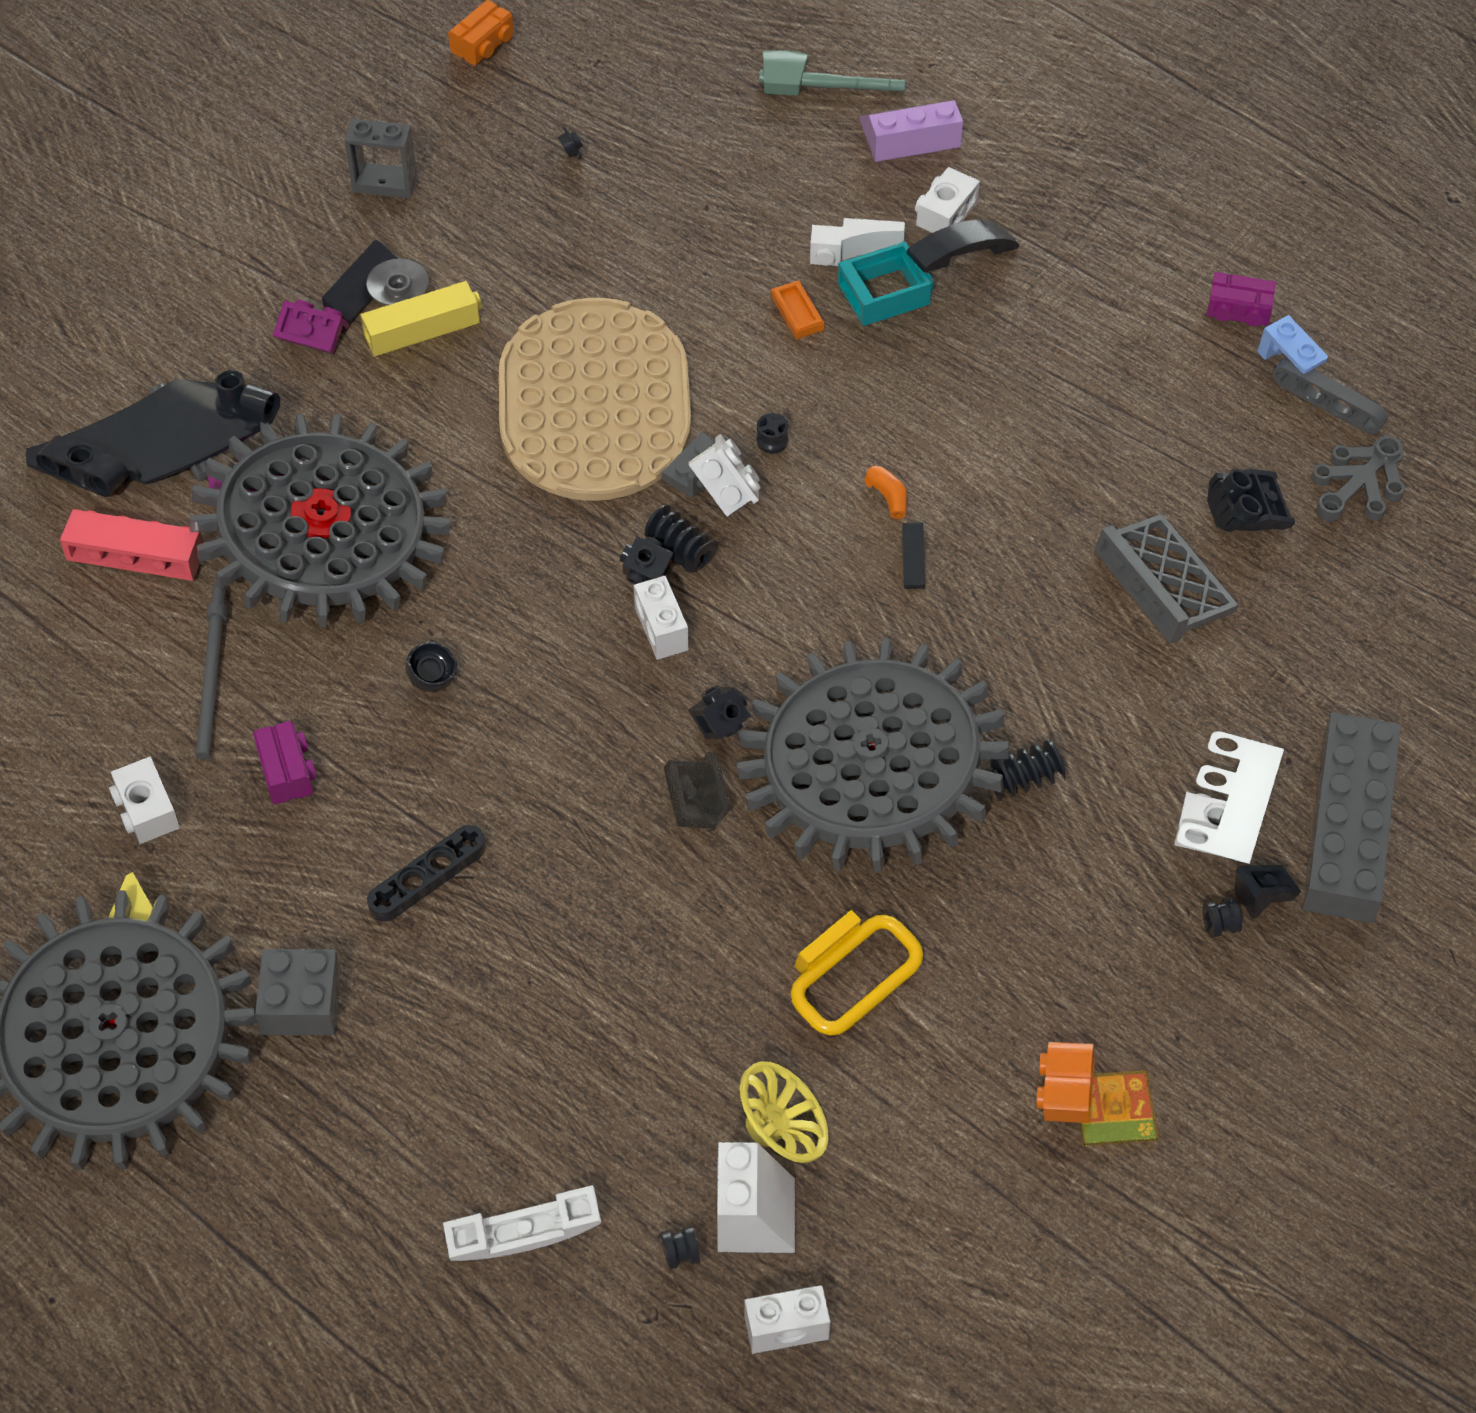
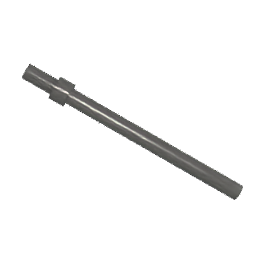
[196,583,228,760]

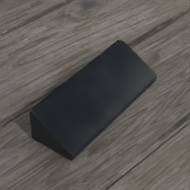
[322,240,399,325]

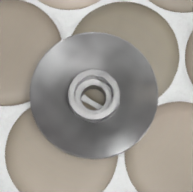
[367,259,429,306]

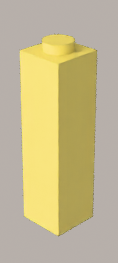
[360,281,482,357]

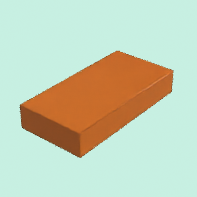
[771,280,824,339]

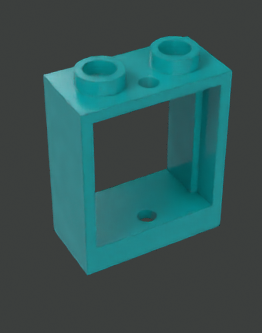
[837,241,934,326]

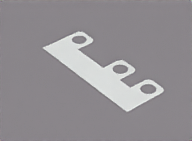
[1177,731,1284,864]

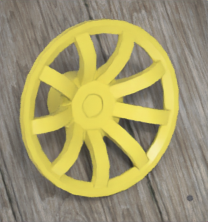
[740,1062,828,1163]

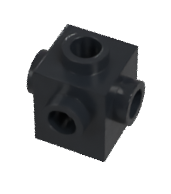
[619,536,673,585]
[688,685,751,739]

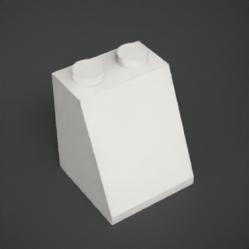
[717,1142,795,1253]

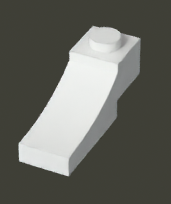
[810,218,905,266]

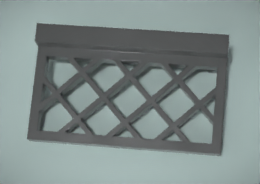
[1094,514,1239,644]

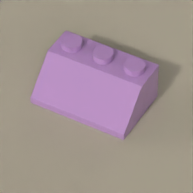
[860,101,963,162]

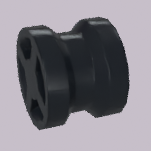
[756,413,789,454]
[1202,897,1242,938]
[661,1225,700,1270]

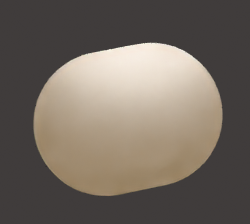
[499,298,691,501]

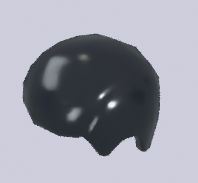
[405,642,457,693]

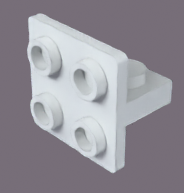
[689,434,761,516]

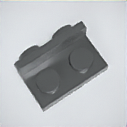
[662,432,732,498]

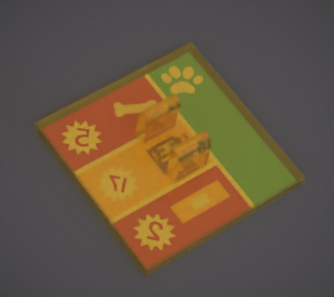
[1080,1070,1159,1146]

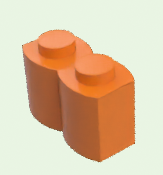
[1037,1042,1095,1123]

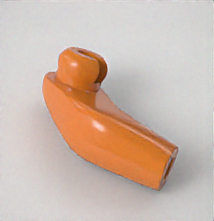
[864,466,907,519]

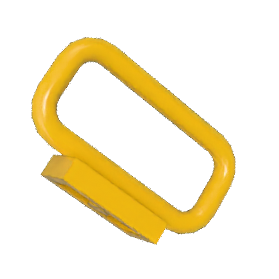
[791,910,923,1036]

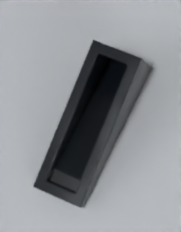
[901,523,925,589]

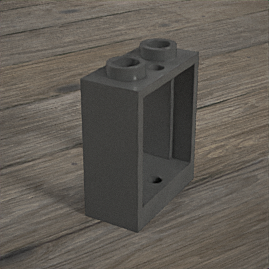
[344,118,417,198]

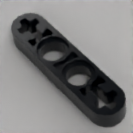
[367,825,486,922]

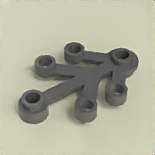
[1312,436,1405,522]

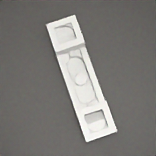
[443,1185,601,1261]

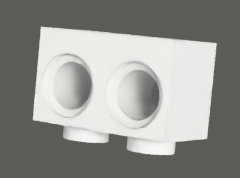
[634,576,688,660]

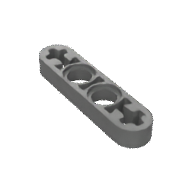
[1272,358,1388,434]

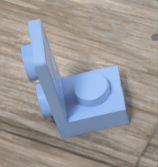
[1257,315,1328,374]

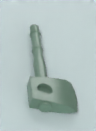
[759,50,905,96]

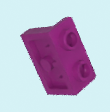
[272,299,349,355]

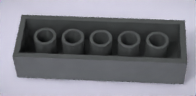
[1302,712,1401,923]

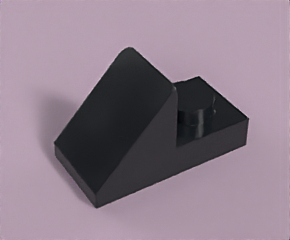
[1234,865,1301,919]

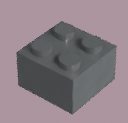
[255,949,341,1035]

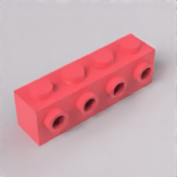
[60,509,203,581]

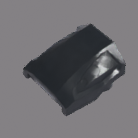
[1207,468,1295,532]

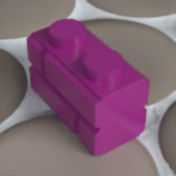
[1206,272,1276,326]
[253,721,317,805]

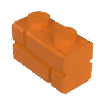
[448,0,514,66]

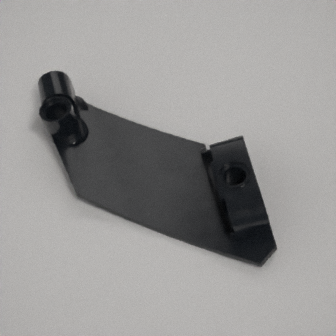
[26,370,281,497]

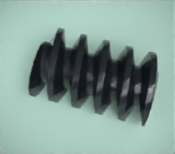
[644,505,718,573]
[988,740,1066,801]

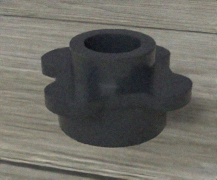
[558,126,583,159]

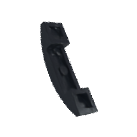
[906,220,1020,272]

